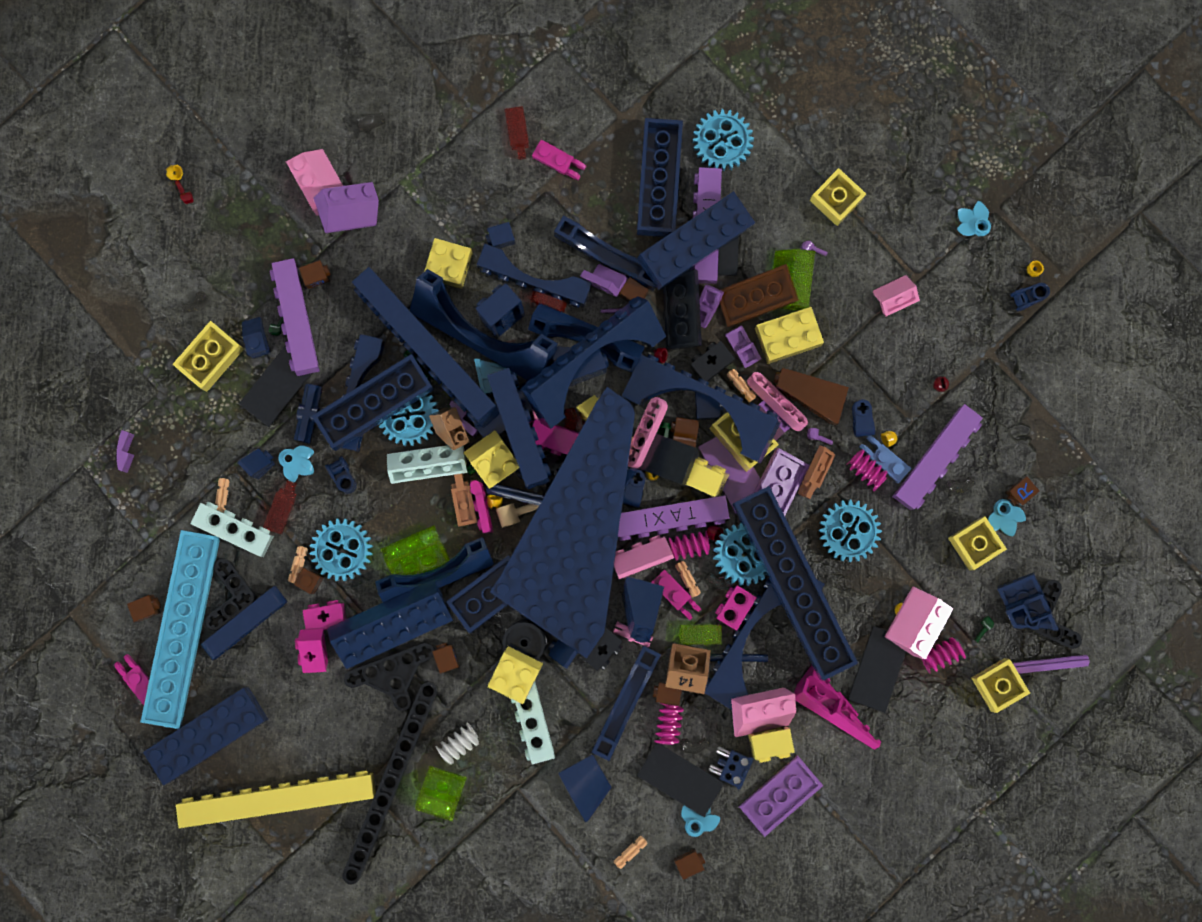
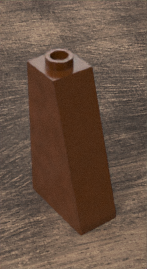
[773,368,849,426]

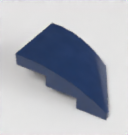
[997,572,1058,631]
[558,754,612,822]

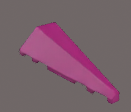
[794,666,881,750]

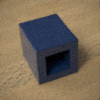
[486,222,516,249]

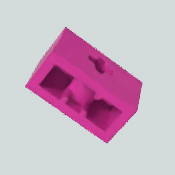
[303,600,347,630]
[295,629,328,673]

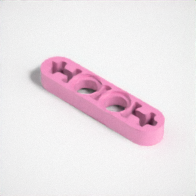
[747,372,808,431]
[628,397,668,469]

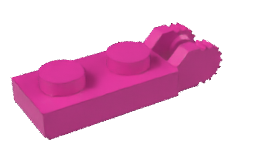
[532,140,586,180]
[470,480,493,534]
[651,570,701,620]
[114,654,150,706]

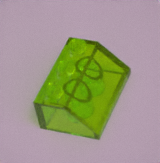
[773,249,815,311]
[381,525,450,575]

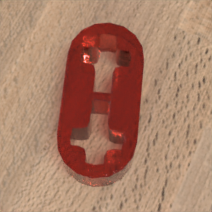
[530,291,567,313]

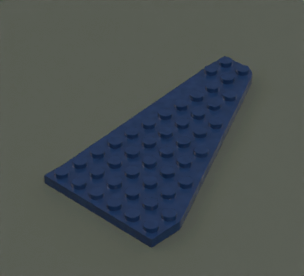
[490,387,635,658]

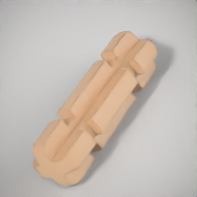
[727,369,757,402]
[215,478,230,513]
[288,546,308,583]
[675,561,701,597]
[614,836,647,869]

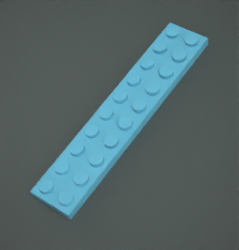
[141,530,220,729]

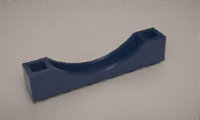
[554,215,656,292]
[477,244,592,308]
[528,303,645,373]
[341,334,385,452]
[375,537,494,602]
[591,646,661,761]

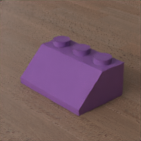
[314,182,378,233]

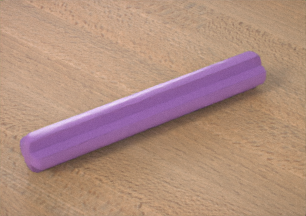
[1013,655,1090,674]

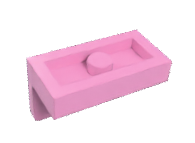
[873,275,920,316]

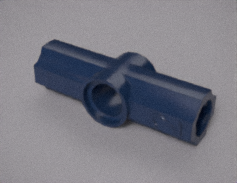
[294,384,323,444]

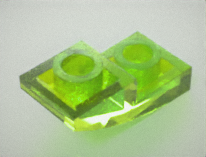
[680,625,722,645]

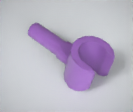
[800,241,827,256]
[807,428,833,445]

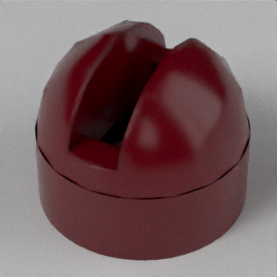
[652,348,668,363]
[933,376,949,392]
[706,525,723,542]

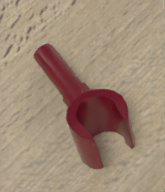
[175,180,194,204]

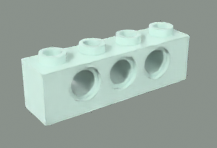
[387,445,467,484]
[190,502,274,557]
[510,682,555,764]

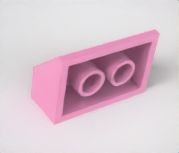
[286,149,343,216]
[614,535,674,580]
[884,587,953,659]
[731,688,796,737]

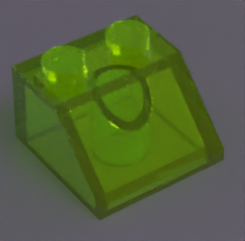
[415,766,467,822]

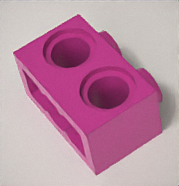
[715,585,757,631]

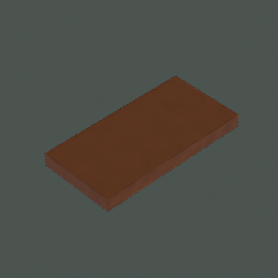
[720,264,799,327]

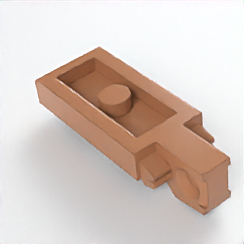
[798,445,835,499]
[451,473,477,527]

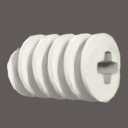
[436,722,479,765]

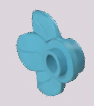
[957,201,991,236]
[278,446,314,482]
[988,499,1026,537]
[681,805,720,837]

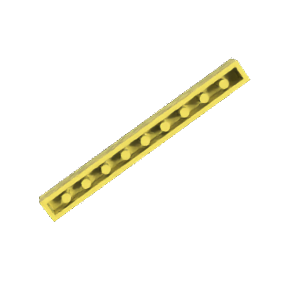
[176,770,376,828]

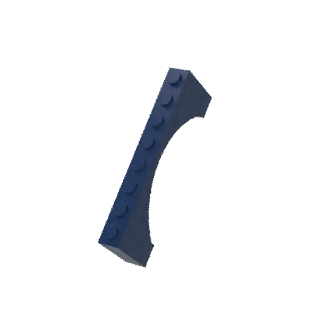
[410,269,558,381]
[521,296,666,429]
[622,354,782,463]
[704,578,825,710]

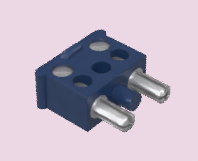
[709,747,753,790]

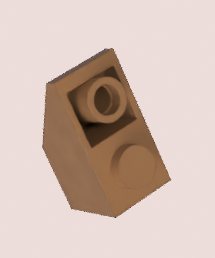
[429,407,469,450]

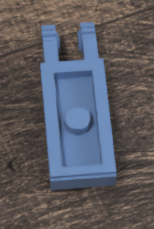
[859,436,912,483]

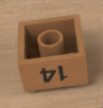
[665,643,711,694]

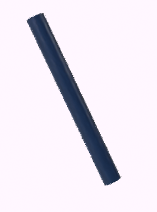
[710,654,768,662]

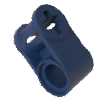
[1010,283,1050,312]
[852,399,875,437]
[325,456,357,494]
[623,470,646,508]

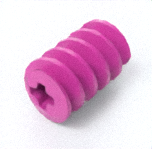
[845,449,888,491]
[668,531,710,561]
[922,637,966,674]
[654,703,684,745]

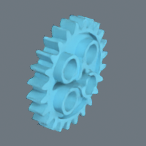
[692,109,754,171]
[379,395,439,446]
[818,500,882,562]
[310,519,373,581]
[713,523,767,586]

